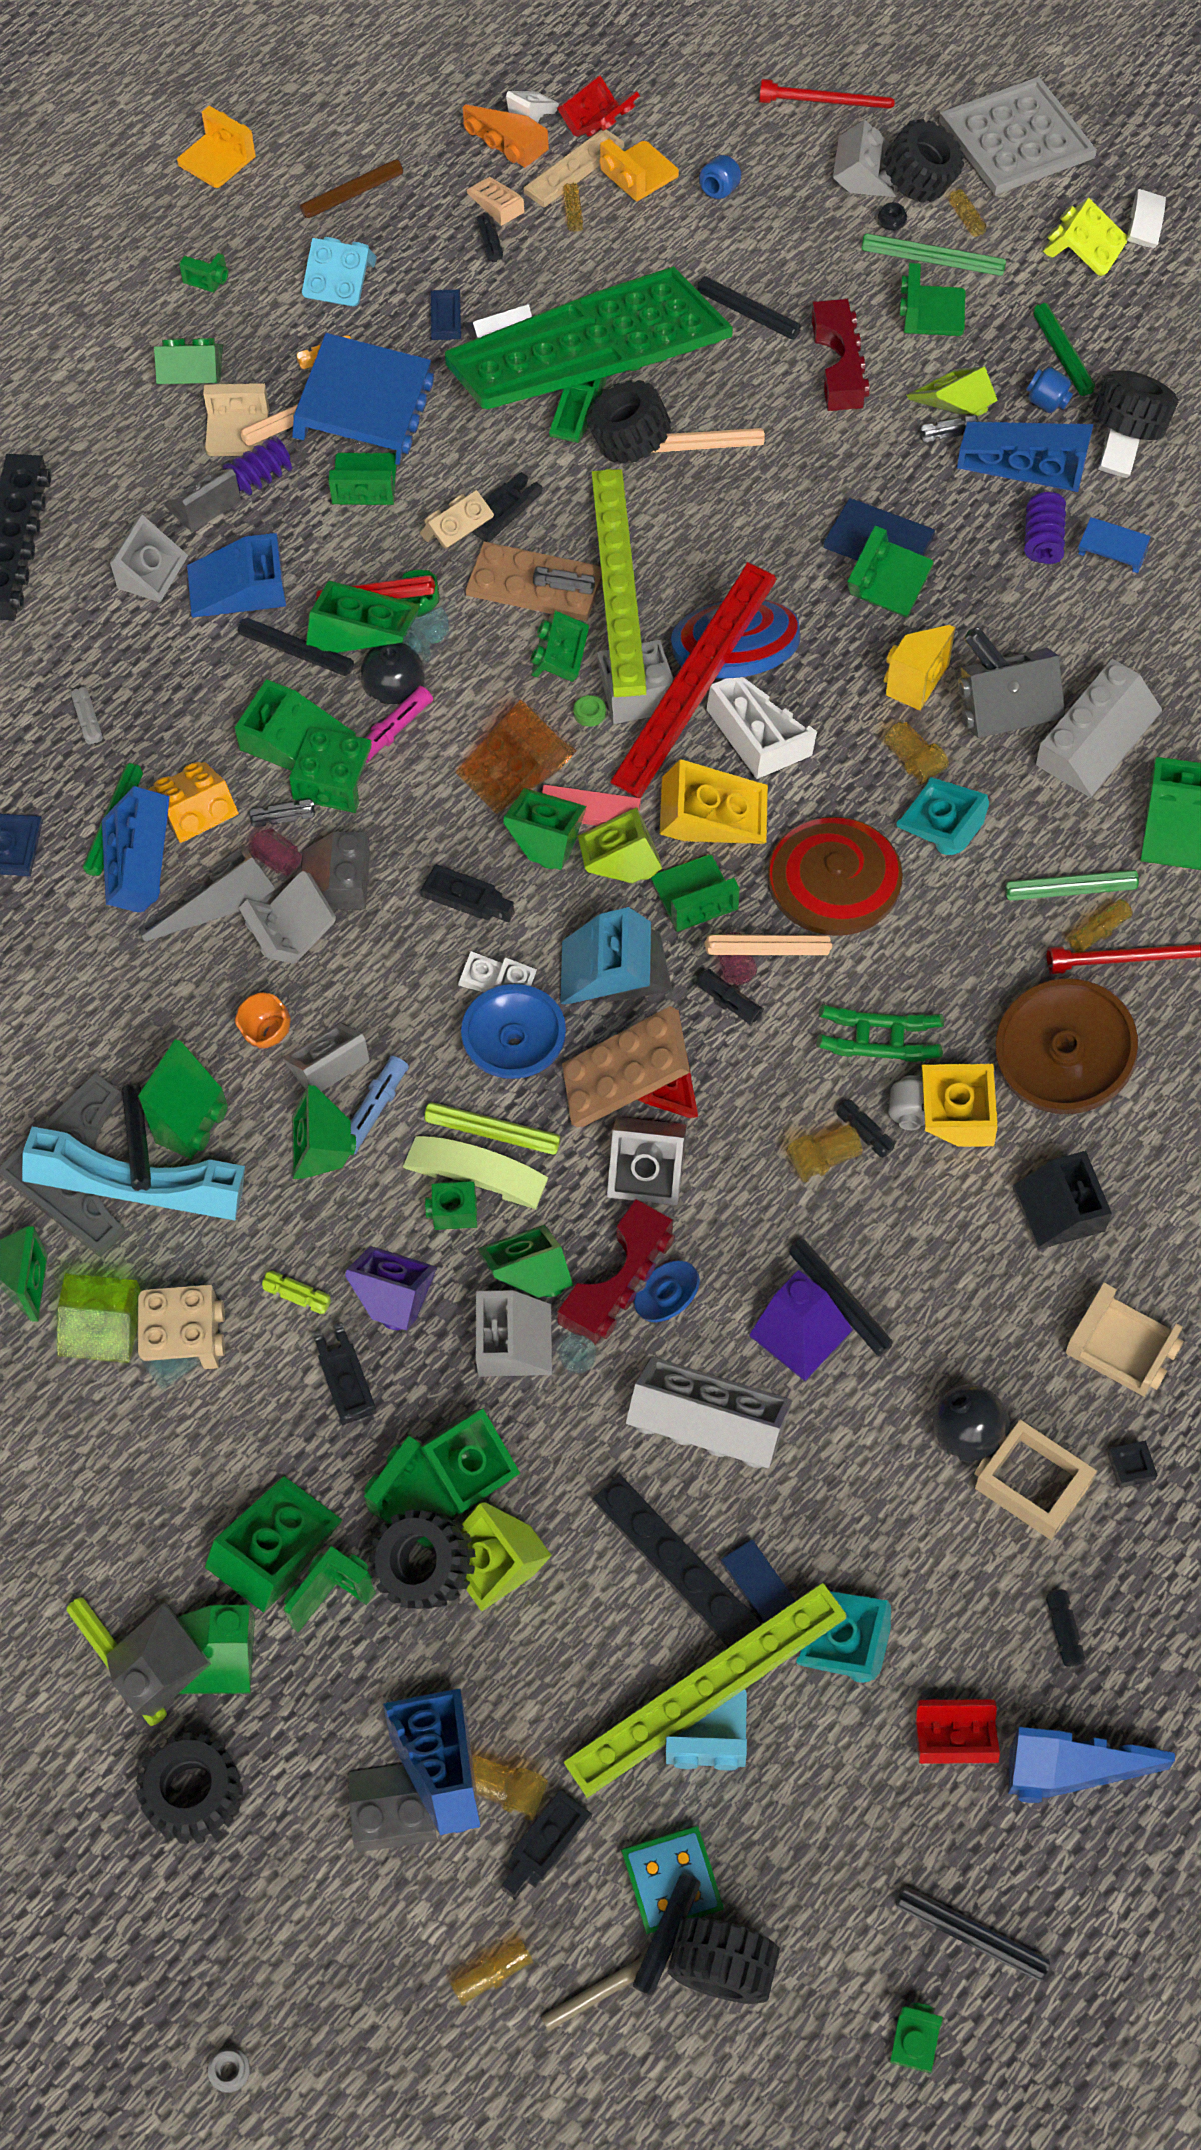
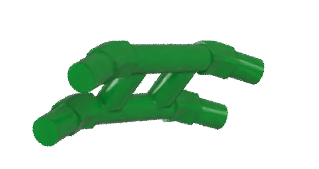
[816,1004,944,1062]

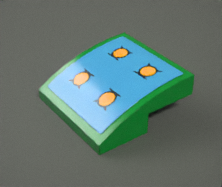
[621,1825,724,1934]

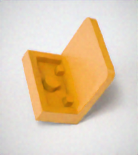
[177,105,256,188]
[599,138,679,202]
[148,762,239,843]

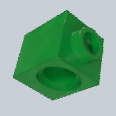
[425,1181,477,1230]

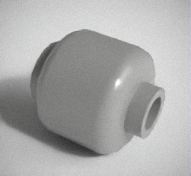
[888,1075,925,1130]

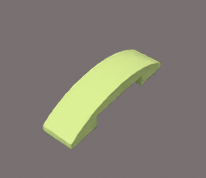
[403,1136,548,1209]

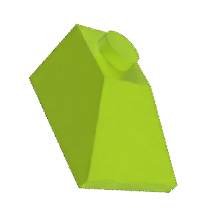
[906,366,998,416]
[578,807,662,883]
[461,1502,552,1611]

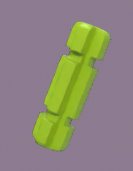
[262,1270,331,1314]

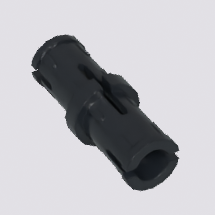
[696,968,764,1026]

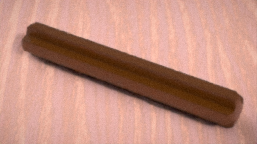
[300,159,403,218]

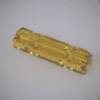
[563,182,583,232]
[949,189,987,237]

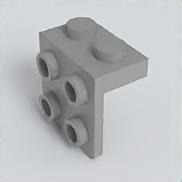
[239,871,336,964]

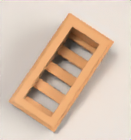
[467,177,524,226]

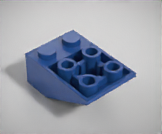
[187,533,286,618]

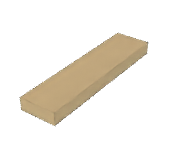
[524,130,624,207]

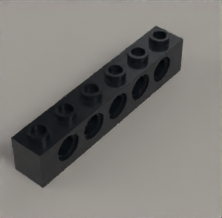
[0,454,51,621]

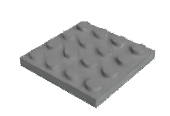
[939,77,1097,195]

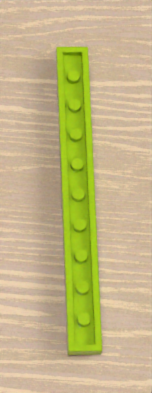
[592,469,646,698]

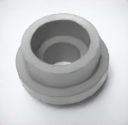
[208,2048,250,2093]

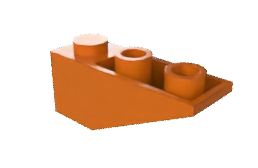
[463,104,549,168]

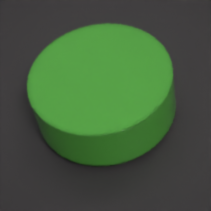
[574,695,606,727]

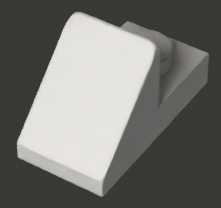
[506,91,559,123]

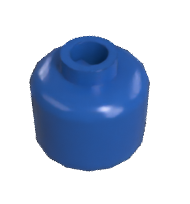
[699,155,741,199]
[1026,367,1073,413]

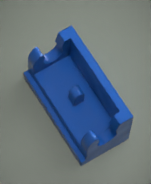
[1078,517,1151,573]

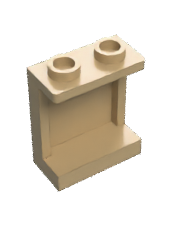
[1065,1283,1184,1397]

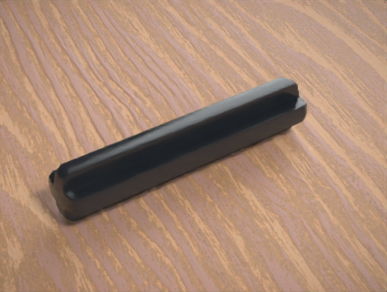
[633,1874,701,1995]

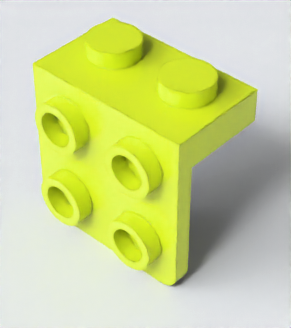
[1043,198,1127,276]

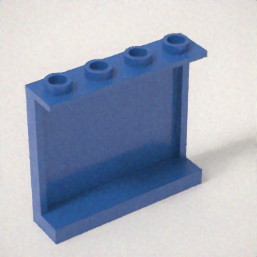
[292,333,434,465]

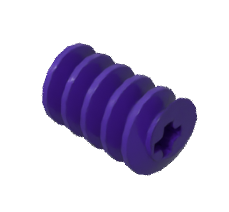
[223,435,293,496]
[1024,492,1066,564]

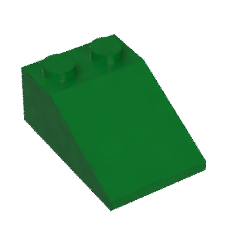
[306,581,420,653]
[138,1039,228,1160]
[205,1476,342,1613]

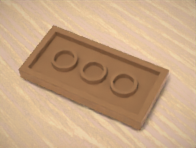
[466,542,602,622]
[562,1006,690,1127]

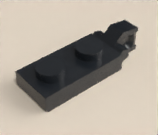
[420,864,515,923]
[502,1789,592,1900]

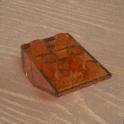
[455,699,577,814]

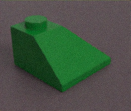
[503,788,587,870]
[292,1085,356,1179]
[478,1224,573,1298]
[0,1226,48,1322]
[420,1408,521,1514]
[178,1605,255,1694]

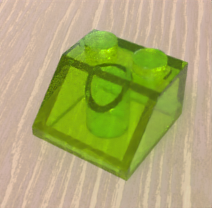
[57,1273,141,1363]

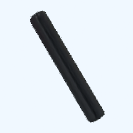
[697,276,801,340]
[238,618,354,676]
[122,1084,151,1191]
[789,1239,893,1356]
[896,1886,1050,1981]

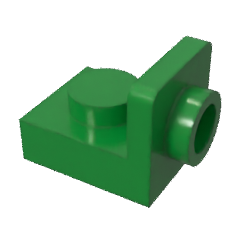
[179,253,229,293]
[890,2003,943,2074]

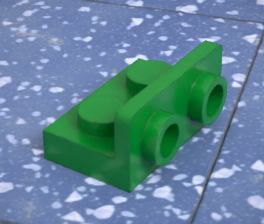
[530,610,589,682]

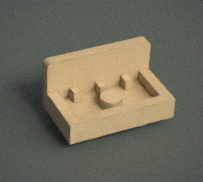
[420,490,494,549]

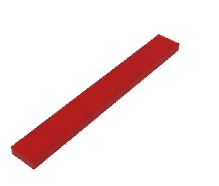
[610,562,777,798]

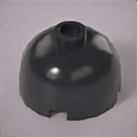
[361,642,425,704]
[933,1384,1010,1462]

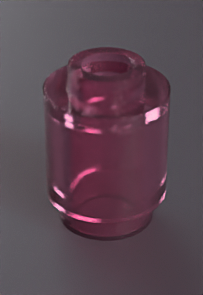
[252,828,302,875]
[717,932,757,985]

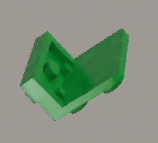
[900,263,966,336]
[364,1436,458,1548]
[284,1546,376,1633]

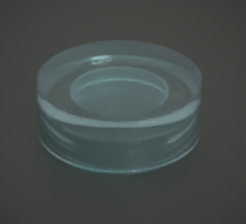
[560,1335,596,1373]

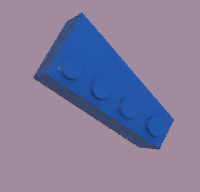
[957,422,1094,492]
[383,1688,481,1835]

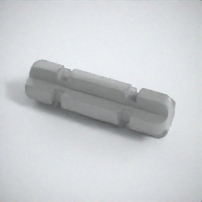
[71,687,103,745]

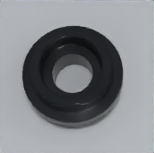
[878,202,907,230]

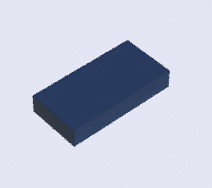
[431,289,461,340]
[721,1539,796,1624]

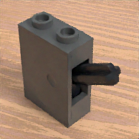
[958,627,1065,738]

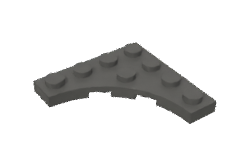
[0,1073,125,1257]

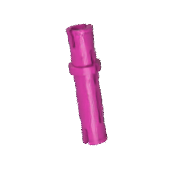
[365,686,433,763]

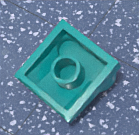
[896,777,989,855]
[796,1592,891,1683]

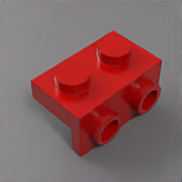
[915,1699,1000,1764]

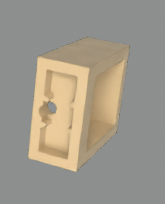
[974,1420,1097,1541]

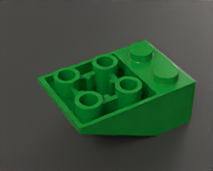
[234,679,356,771]
[1140,757,1201,870]

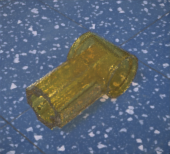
[884,721,949,785]
[786,1124,863,1183]
[472,1755,548,1820]

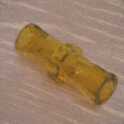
[1068,899,1133,952]
[449,1939,534,2006]

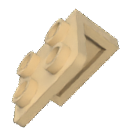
[203,383,270,456]
[138,1285,225,1369]

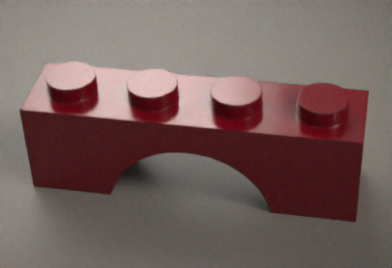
[811,299,870,411]
[557,1199,675,1346]

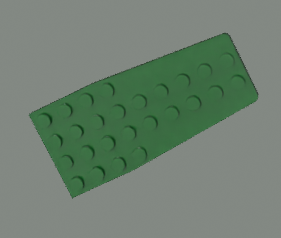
[445,266,733,409]

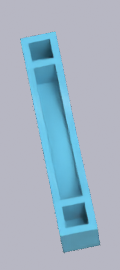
[22,1126,245,1221]

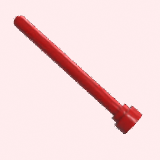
[759,79,895,109]
[1046,944,1201,975]

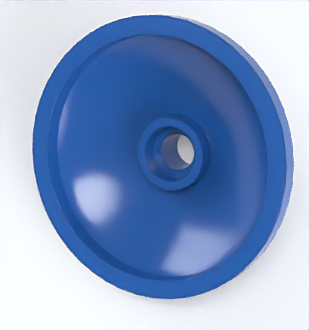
[461,984,566,1079]

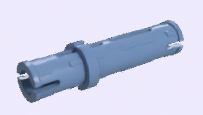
[351,1056,409,1154]

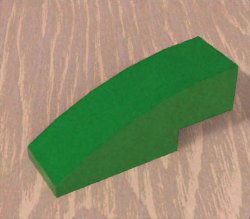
[549,377,607,443]

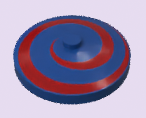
[671,599,801,678]

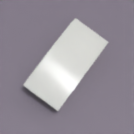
[1126,189,1166,248]
[1098,427,1140,478]
[458,951,537,992]

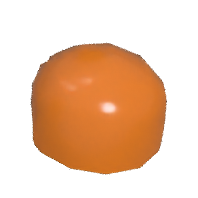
[235,992,291,1049]

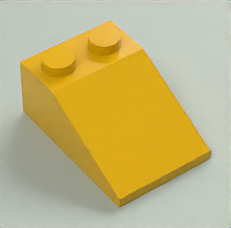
[659,759,768,844]

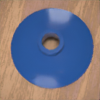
[634,1261,700,1322]

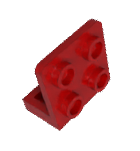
[557,75,640,137]

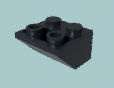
[1013,1150,1112,1250]

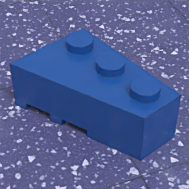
[102,786,170,913]

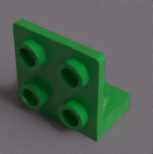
[329,453,397,505]
[847,526,934,618]
[289,727,372,813]
[651,855,740,932]

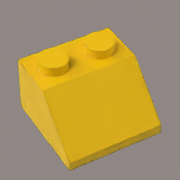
[884,625,955,710]
[922,1064,998,1147]

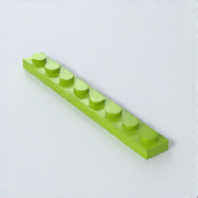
[564,1583,846,1798]

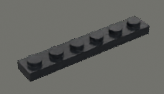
[592,1474,762,1648]

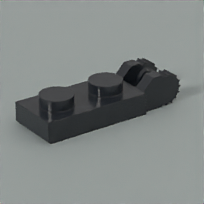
[471,472,543,542]
[312,1322,377,1426]

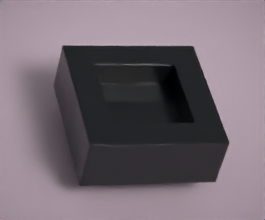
[1107,1440,1158,1489]

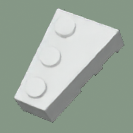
[706,677,817,779]

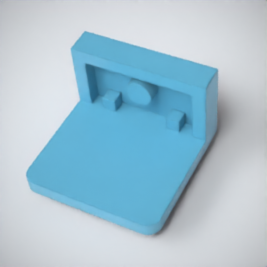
[302,237,377,307]
[666,1684,747,1771]

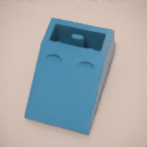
[560,907,651,1004]

